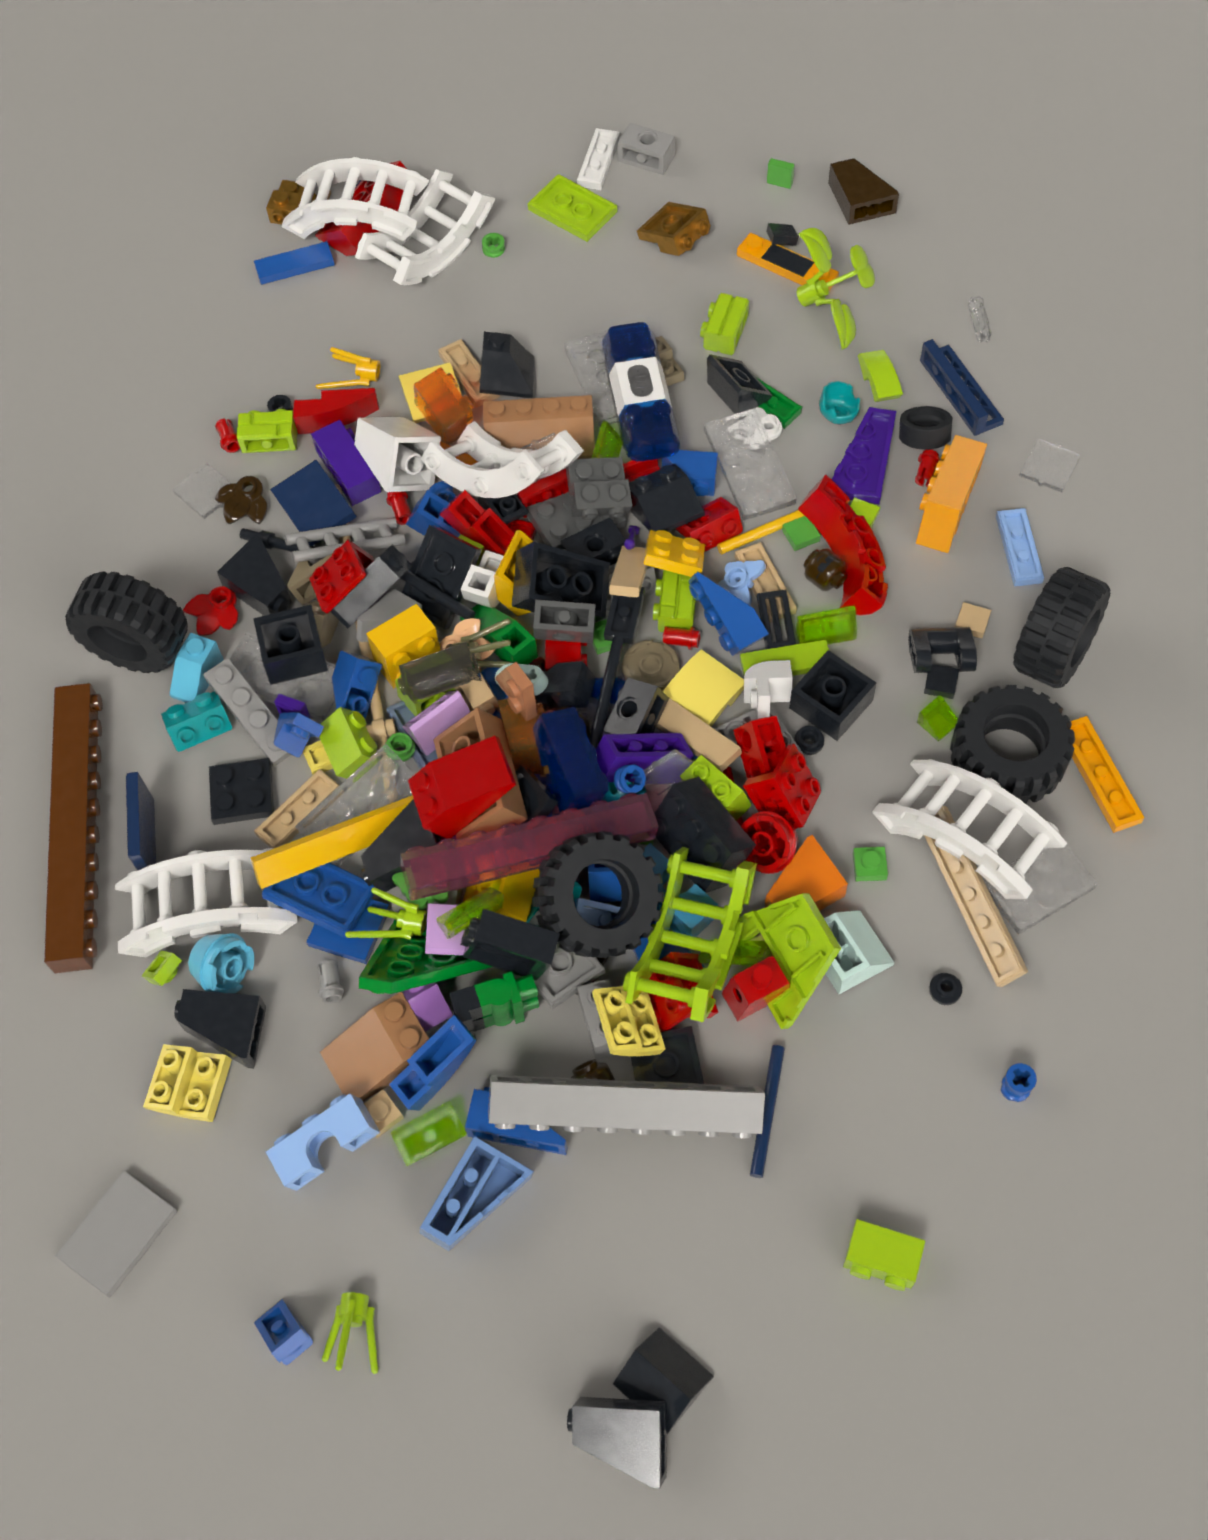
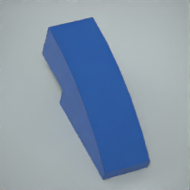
[389,1015,477,1111]

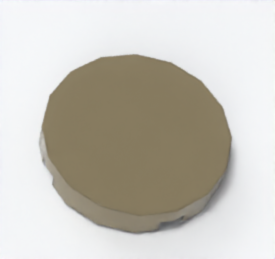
[622,640,680,691]

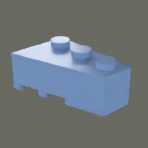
[419,1136,534,1251]

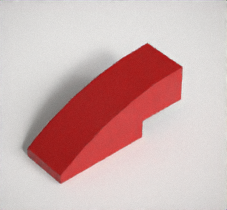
[293,388,379,435]
[439,490,515,556]

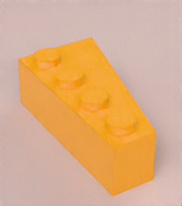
[916,435,987,553]

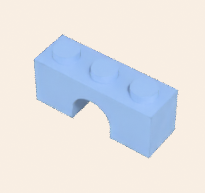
[266,1093,381,1191]

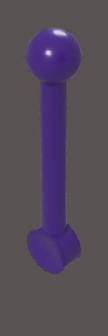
[624,525,640,550]

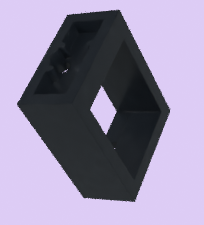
[460,909,560,981]

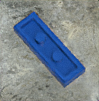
[254,241,335,285]

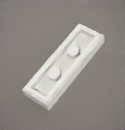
[577,128,620,190]

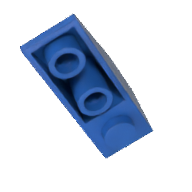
[688,572,769,656]

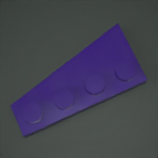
[831,407,896,505]

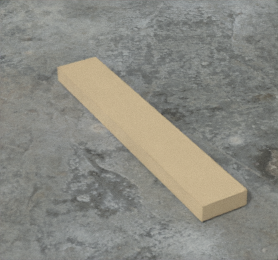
[924,806,1028,987]

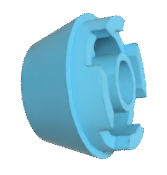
[188,933,254,994]

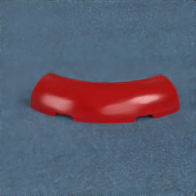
[798,474,888,616]

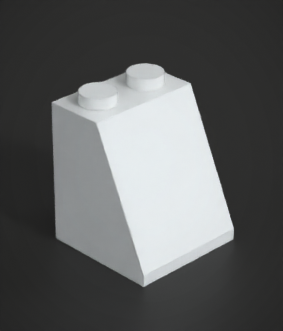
[354,417,441,492]

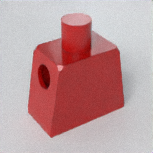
[722,956,790,1022]

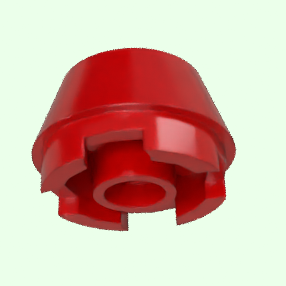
[741,811,798,874]

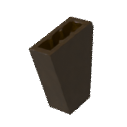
[828,158,899,225]

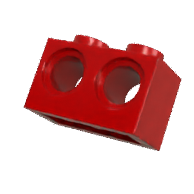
[733,715,786,779]

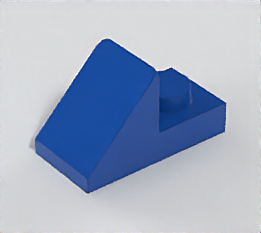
[273,712,324,757]
[254,1299,313,1365]

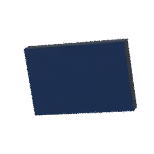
[270,460,357,546]
[126,772,156,871]

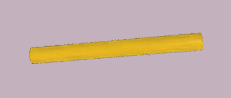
[717,510,805,555]

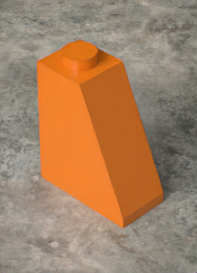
[764,835,848,911]

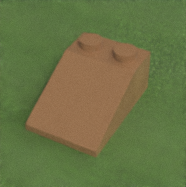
[320,992,429,1101]

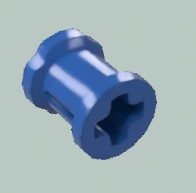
[1001,1063,1037,1102]

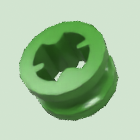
[482,233,505,258]

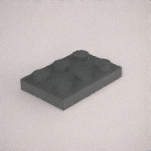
[526,492,627,549]

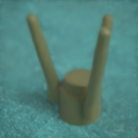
[451,618,512,669]

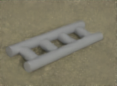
[284,517,405,563]

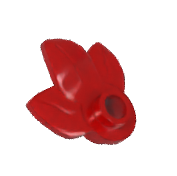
[183,586,239,636]

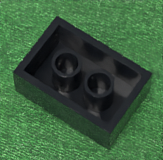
[512,541,610,622]
[646,777,756,893]

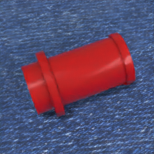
[215,418,240,453]
[915,449,940,487]
[386,491,411,525]
[663,626,701,650]

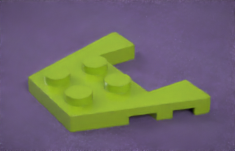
[722,893,841,1029]

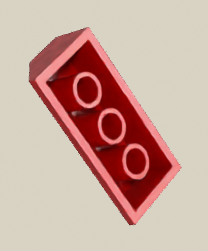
[315,161,414,256]

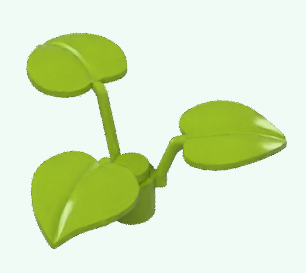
[797,228,875,350]

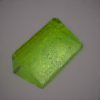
[592,420,622,458]
[795,606,857,645]
[436,887,504,939]
[698,940,770,966]
[390,1101,467,1166]

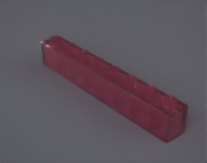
[400,793,659,901]

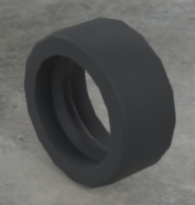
[899,406,953,450]

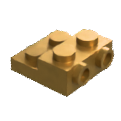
[266,180,331,224]
[637,202,711,256]

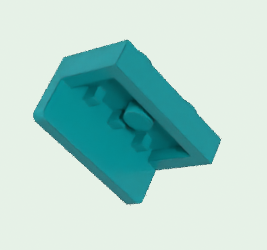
[161,691,232,752]

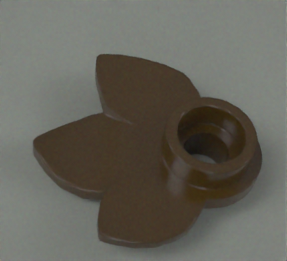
[215,476,267,524]

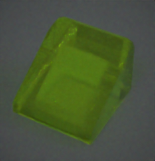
[917,695,958,742]

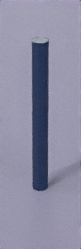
[750,1045,785,1178]

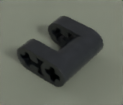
[908,627,977,673]

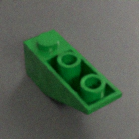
[460,604,538,665]

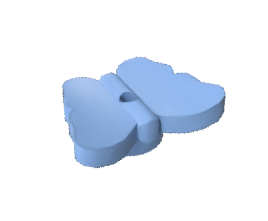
[718,560,766,606]

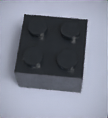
[789,650,877,741]

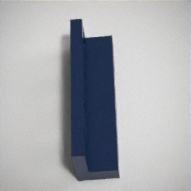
[920,339,1004,436]

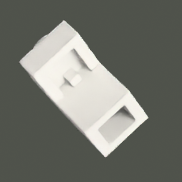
[460,550,504,608]
[744,660,792,719]

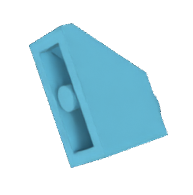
[169,633,224,703]

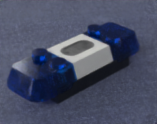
[602,322,680,461]

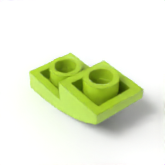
[857,350,903,402]

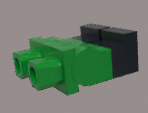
[449,971,540,1039]

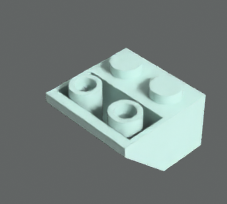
[824,911,894,994]

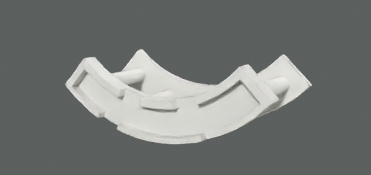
[281,157,429,241]
[355,169,495,285]
[420,421,584,498]
[872,759,1067,899]
[115,848,298,958]

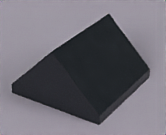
[707,354,773,418]
[613,1327,714,1435]

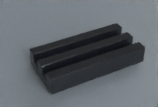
[756,590,796,649]

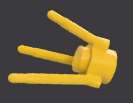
[316,347,381,389]

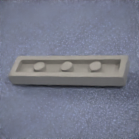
[203,658,291,767]

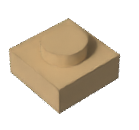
[364,1089,404,1138]

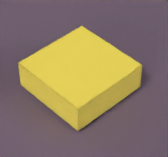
[303,740,333,774]

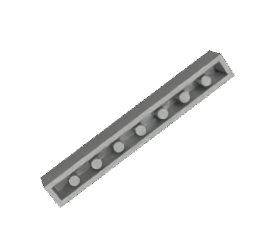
[488,1075,765,1139]

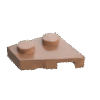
[495,662,537,721]

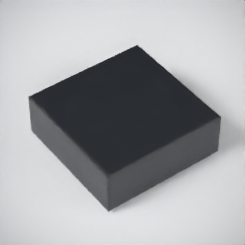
[766,223,798,246]
[924,664,959,699]

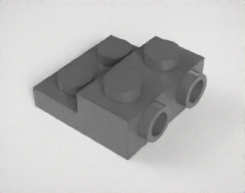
[566,457,632,520]

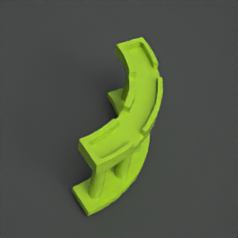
[623,847,757,1022]

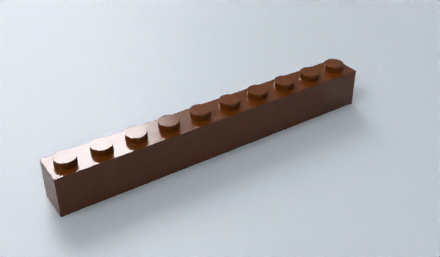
[44,683,103,974]

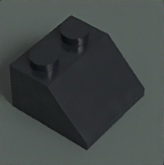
[629,463,705,532]
[253,605,328,685]

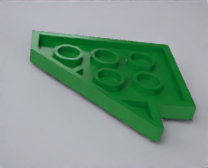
[358,919,492,994]

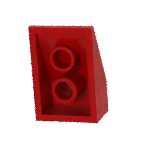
[408,735,517,840]

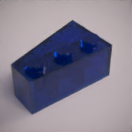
[533,707,609,824]

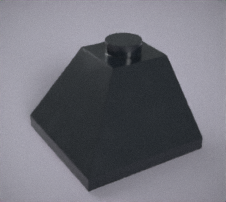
[479,331,534,398]

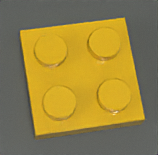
[644,530,705,577]

